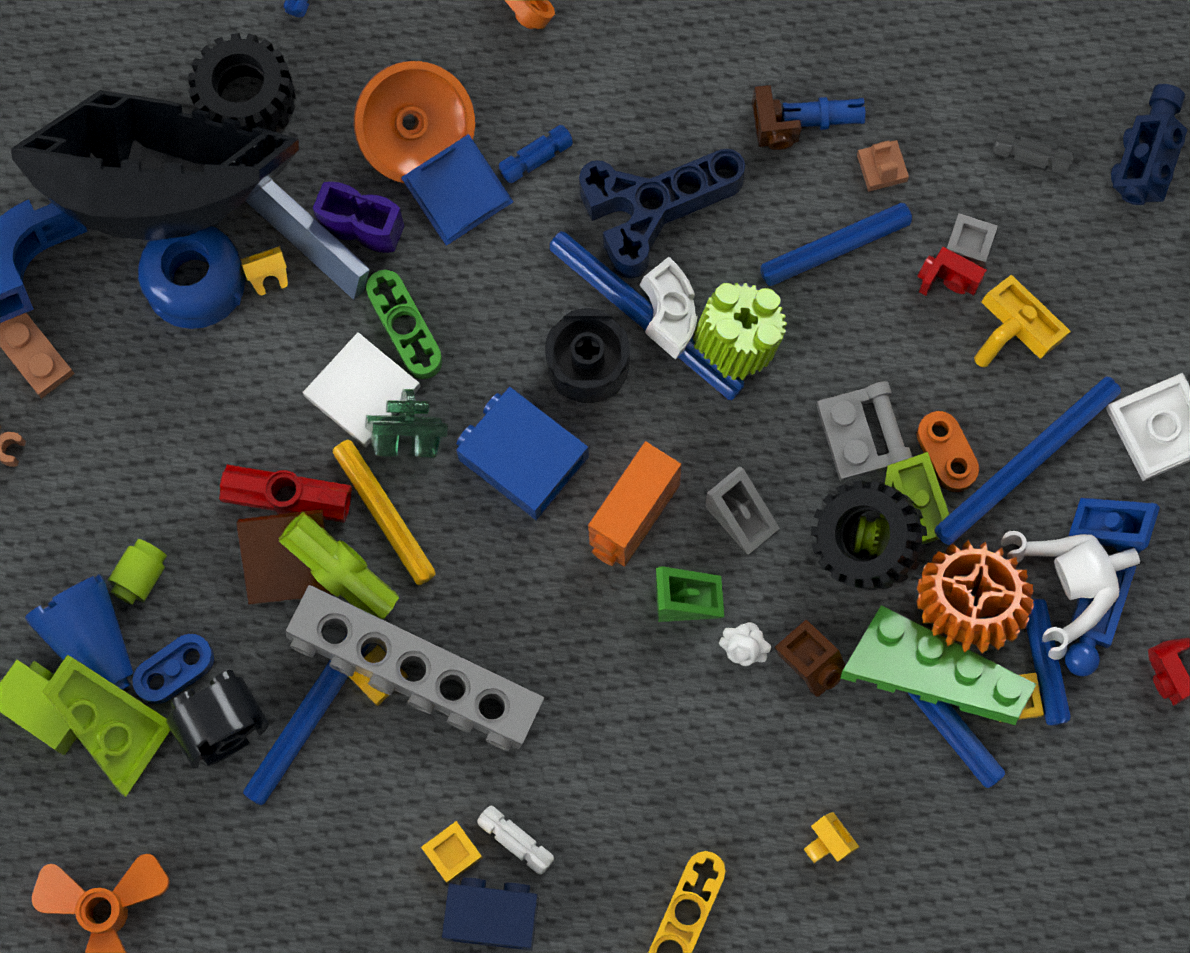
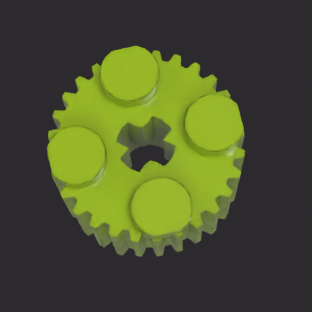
[693,283,787,380]

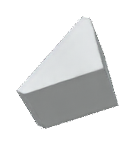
[705,466,780,555]

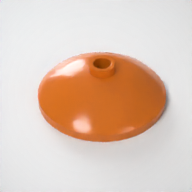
[354,61,475,183]

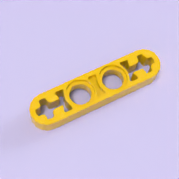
[648,851,726,953]

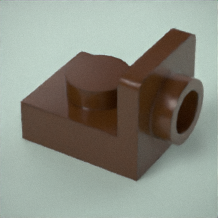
[752,85,802,150]
[774,620,846,697]

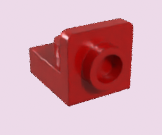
[917,247,987,296]

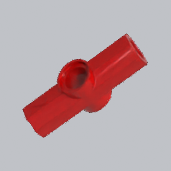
[219,464,352,523]

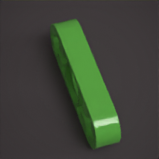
[366,270,442,379]

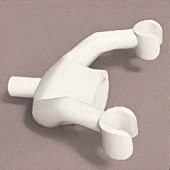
[1001,531,1140,660]

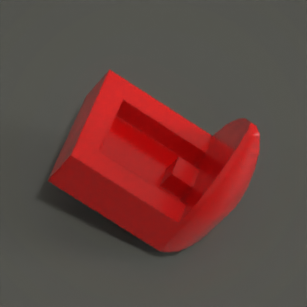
[1148,638,1190,706]

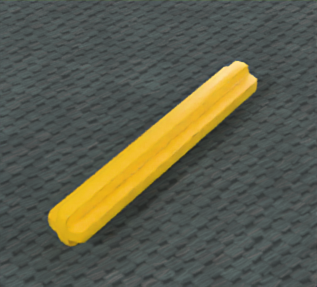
[333,440,436,585]

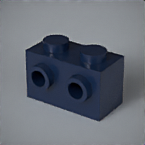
[442,877,539,951]

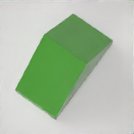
[656,566,724,622]

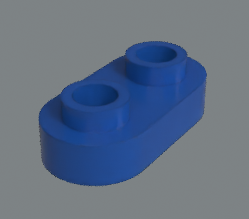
[132,634,214,704]

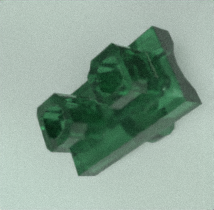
[365,389,448,458]

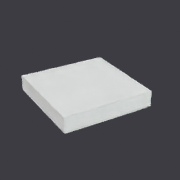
[303,332,421,447]
[1106,373,1190,481]

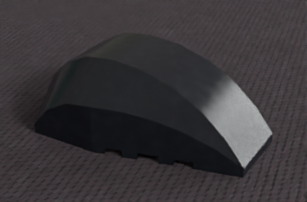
[11,90,299,241]

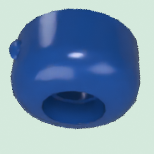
[138,226,245,329]

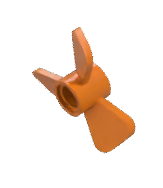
[32,854,170,953]

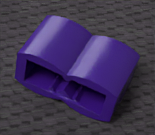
[312,182,405,253]

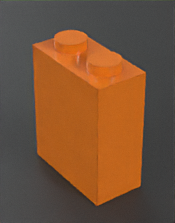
[588,441,681,567]

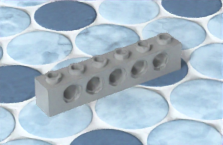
[285,585,544,751]

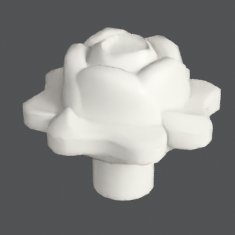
[719,622,771,666]

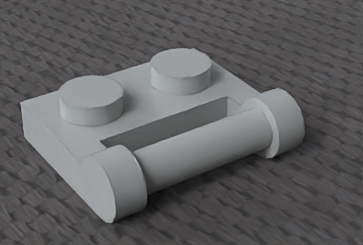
[816,381,912,482]

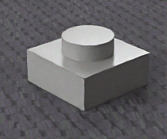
[947,213,998,268]

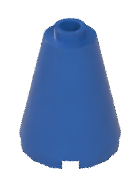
[25,574,134,690]

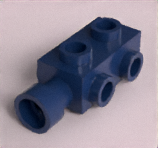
[1111,84,1188,205]

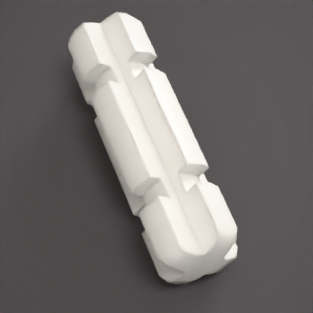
[477,806,554,875]

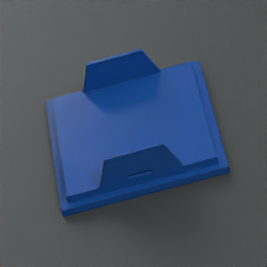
[401,134,513,246]

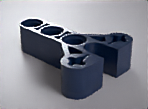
[579,149,745,279]

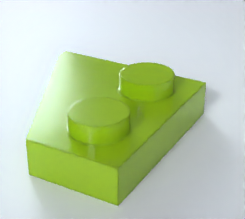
[876,452,949,557]

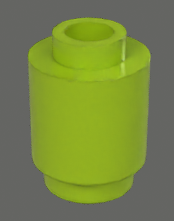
[107,539,167,605]

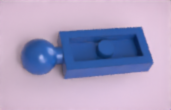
[1065,566,1137,677]

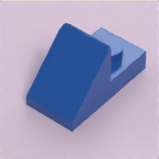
[1068,498,1160,554]

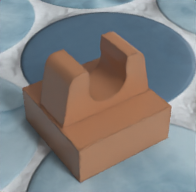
[857,140,909,192]

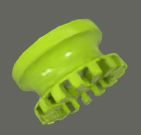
[853,515,882,557]

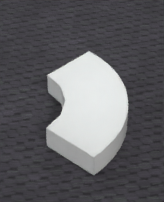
[640,257,697,360]

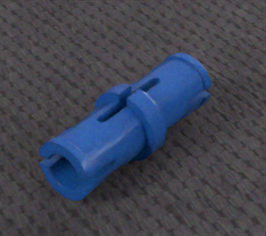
[782,97,865,130]

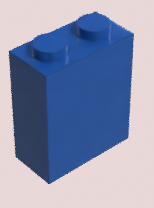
[456,386,589,521]

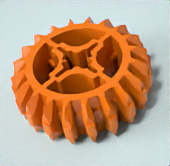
[917,540,1034,654]

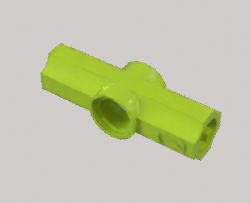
[279,512,399,620]

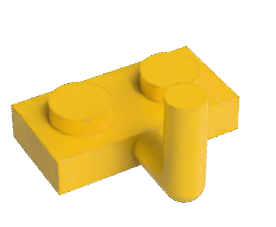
[974,275,1071,367]

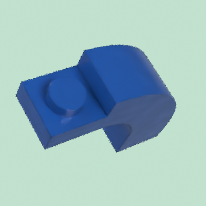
[0,199,87,323]

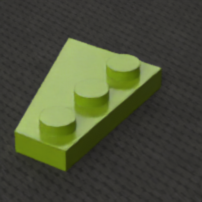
[42,655,170,797]

